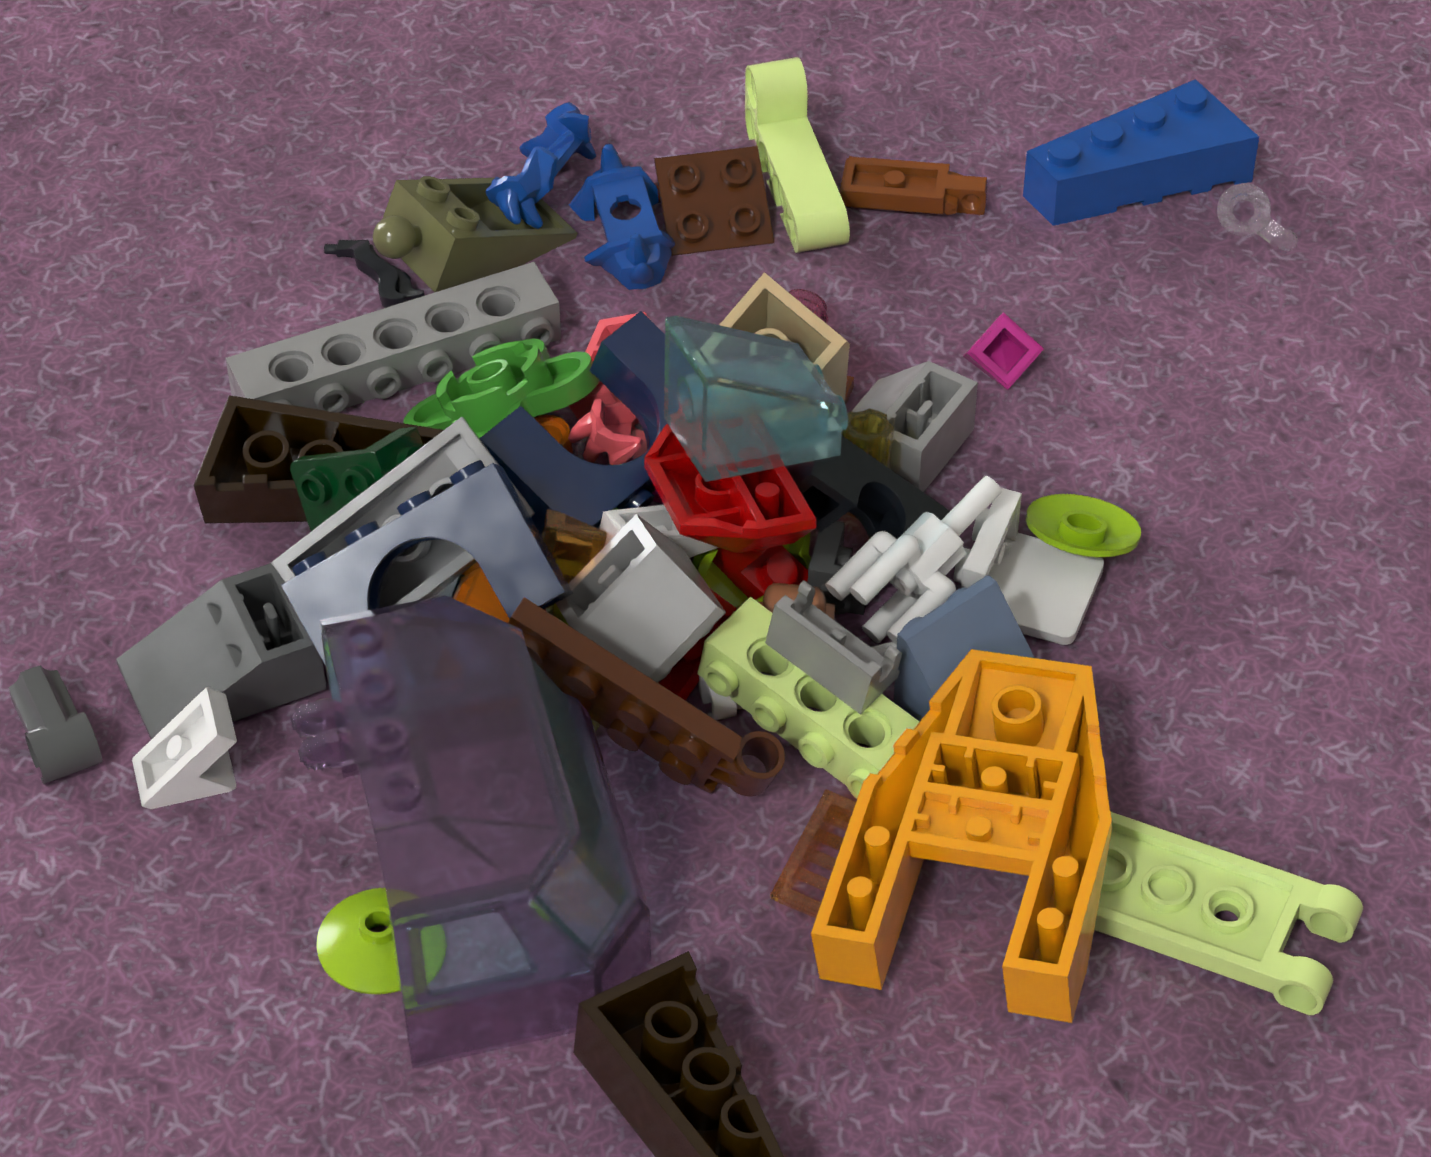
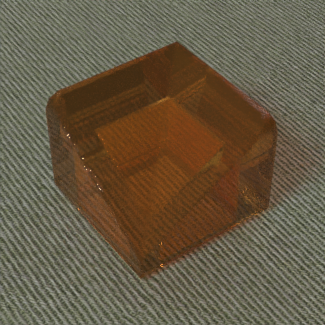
[542,509,607,584]

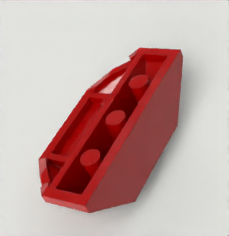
[644,387,816,553]

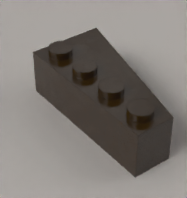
[193,395,443,524]

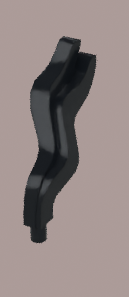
[324,240,425,308]

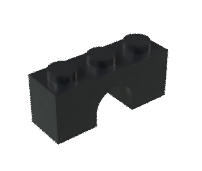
[785,424,950,539]

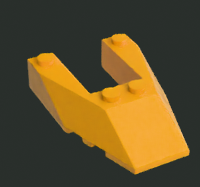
[811,649,1112,1023]

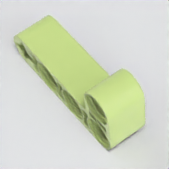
[745,57,850,253]

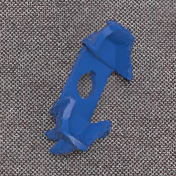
[486,102,596,229]
[569,143,675,290]

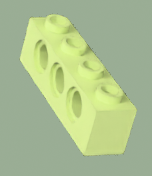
[697,597,919,799]

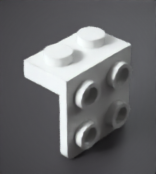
[953,487,1104,645]

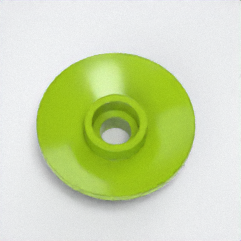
[1026,494,1141,557]
[316,888,444,994]

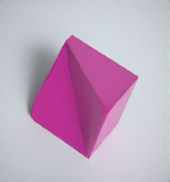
[963,312,1044,390]

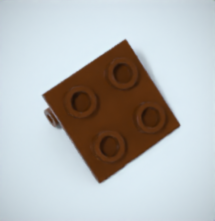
[654,146,774,256]

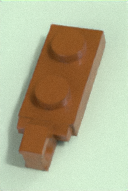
[839,156,988,215]

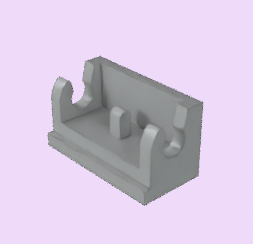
[765,580,902,715]

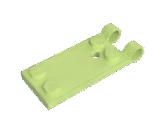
[1094,812,1363,1015]

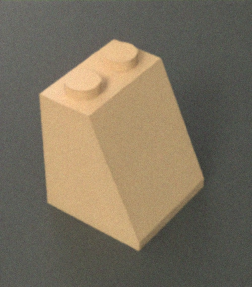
[690,273,850,450]

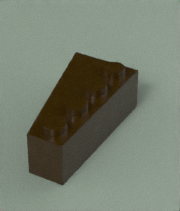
[573,951,784,1157]

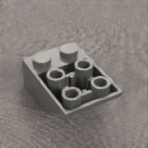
[116,563,327,740]

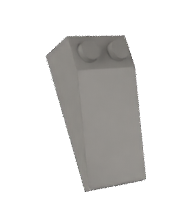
[271,417,535,633]

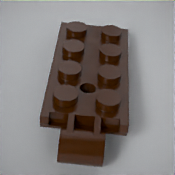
[495,597,785,797]

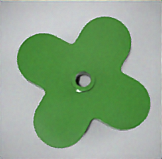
[403,339,599,438]

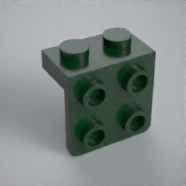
[290,427,423,531]

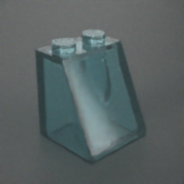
[664,315,848,482]

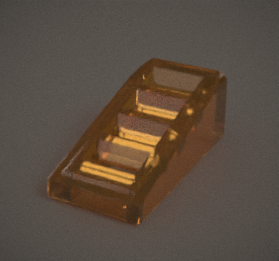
[770,789,856,918]

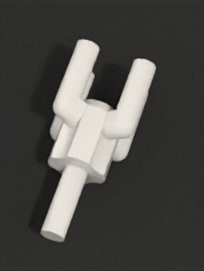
[825,476,1002,645]

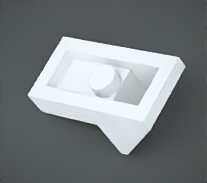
[132,687,237,809]

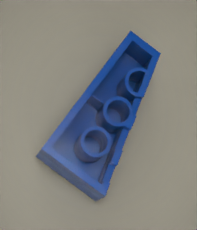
[1023,79,1259,226]

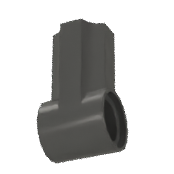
[8,665,103,784]

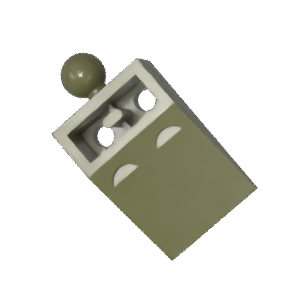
[373,176,578,292]

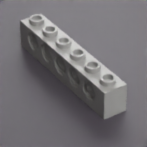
[225,262,561,413]

